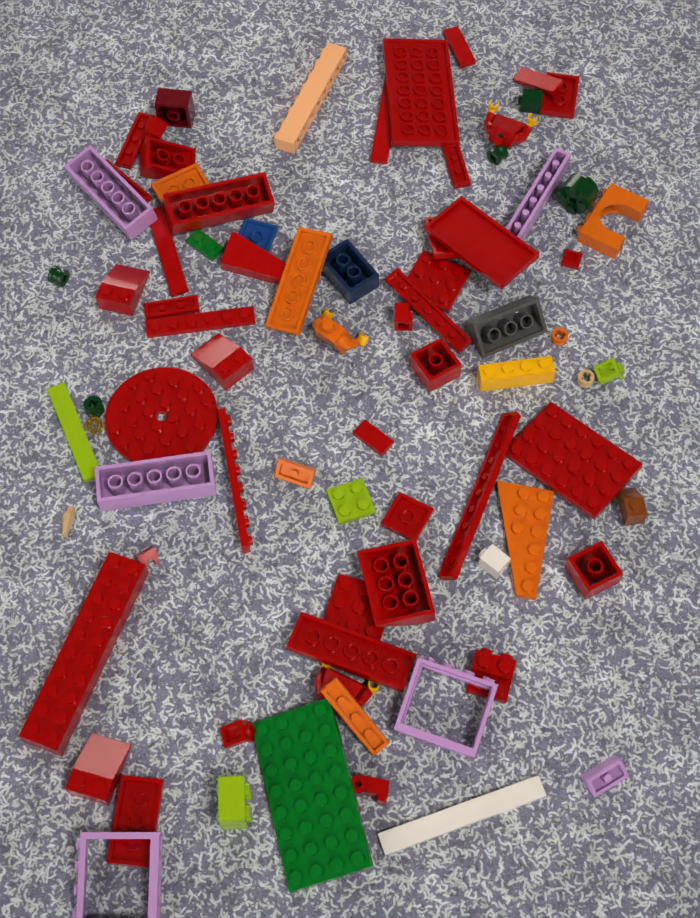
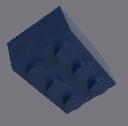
[322,239,379,305]

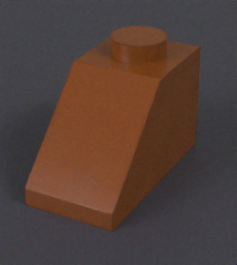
[617,488,648,526]

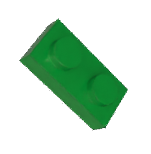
[186,229,224,261]

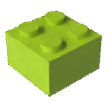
[218,776,252,830]

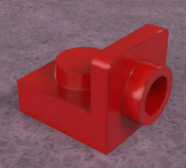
[220,720,255,749]

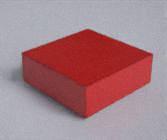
[561,249,583,270]

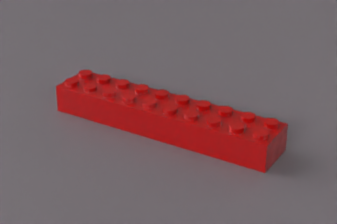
[19,551,149,757]

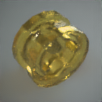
[85,417,104,435]

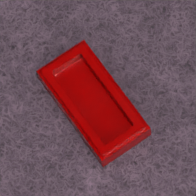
[353,420,394,457]

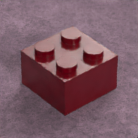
[154,88,195,129]

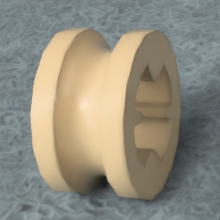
[577,369,595,388]

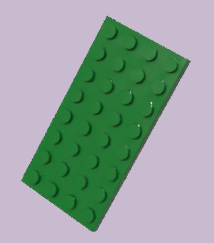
[252,699,374,893]

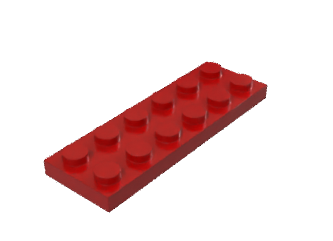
[286,612,417,693]

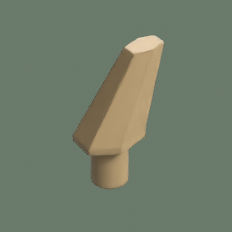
[62,506,75,537]

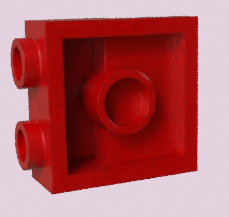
[466,648,517,703]

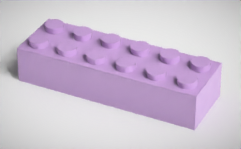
[64,145,158,241]
[94,451,217,512]

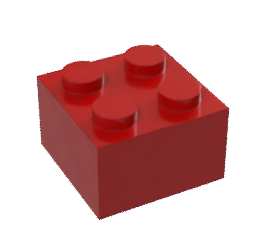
[409,337,462,393]
[564,541,623,600]

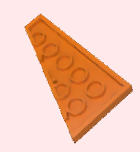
[496,480,554,600]

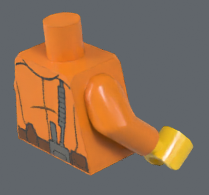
[312,308,369,355]

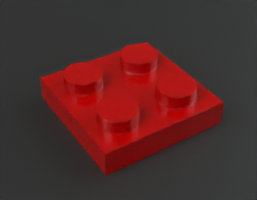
[381,492,434,541]

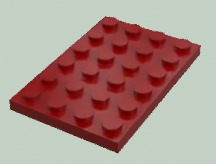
[506,402,643,520]

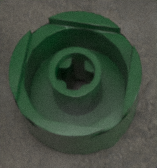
[556,173,598,215]

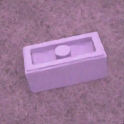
[580,755,629,798]

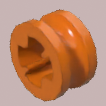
[551,328,568,346]

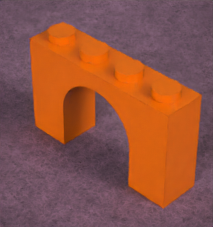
[576,183,649,260]

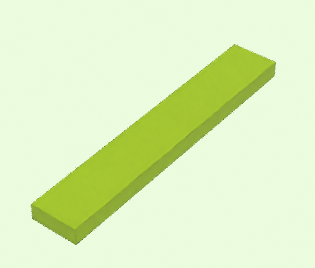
[47,382,99,483]

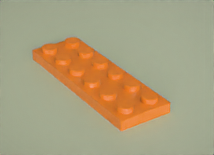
[265,227,333,336]

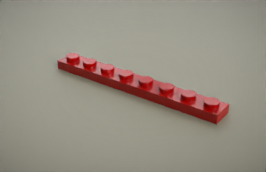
[218,408,253,553]

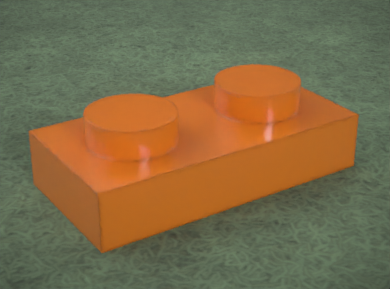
[274,458,316,489]

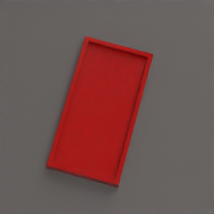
[424,196,539,290]

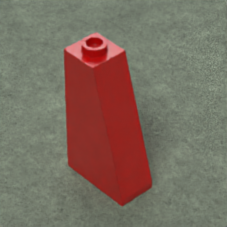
[220,231,286,285]

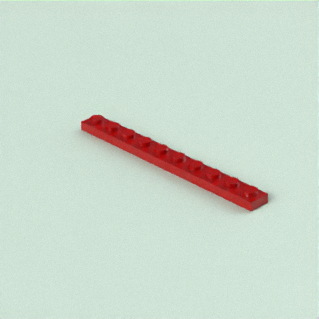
[438,411,521,581]

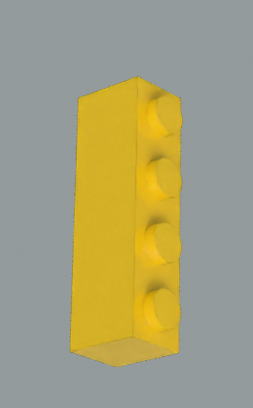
[477,356,556,392]

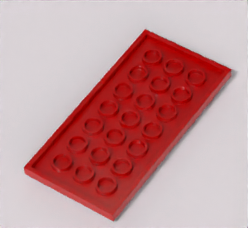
[382,38,460,146]

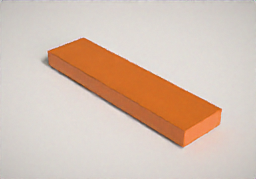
[320,677,390,756]

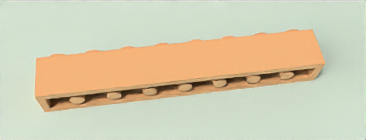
[274,42,347,154]

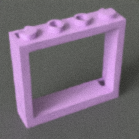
[394,656,498,759]
[72,832,163,918]

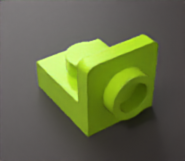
[593,357,625,385]

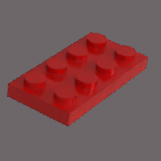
[106,775,165,868]

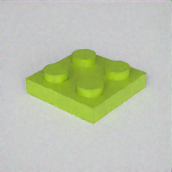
[326,478,376,526]

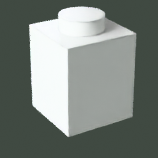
[478,544,511,579]

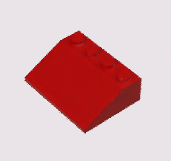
[357,539,435,627]

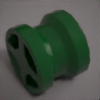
[487,144,508,165]
[47,265,70,287]
[83,396,105,419]

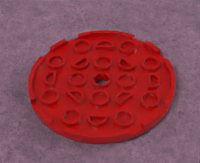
[105,367,218,462]

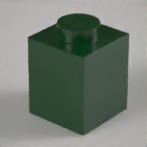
[518,88,543,114]

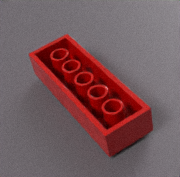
[163,172,275,235]

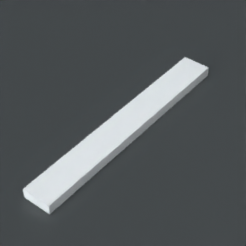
[377,775,547,856]

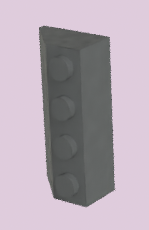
[465,295,548,358]

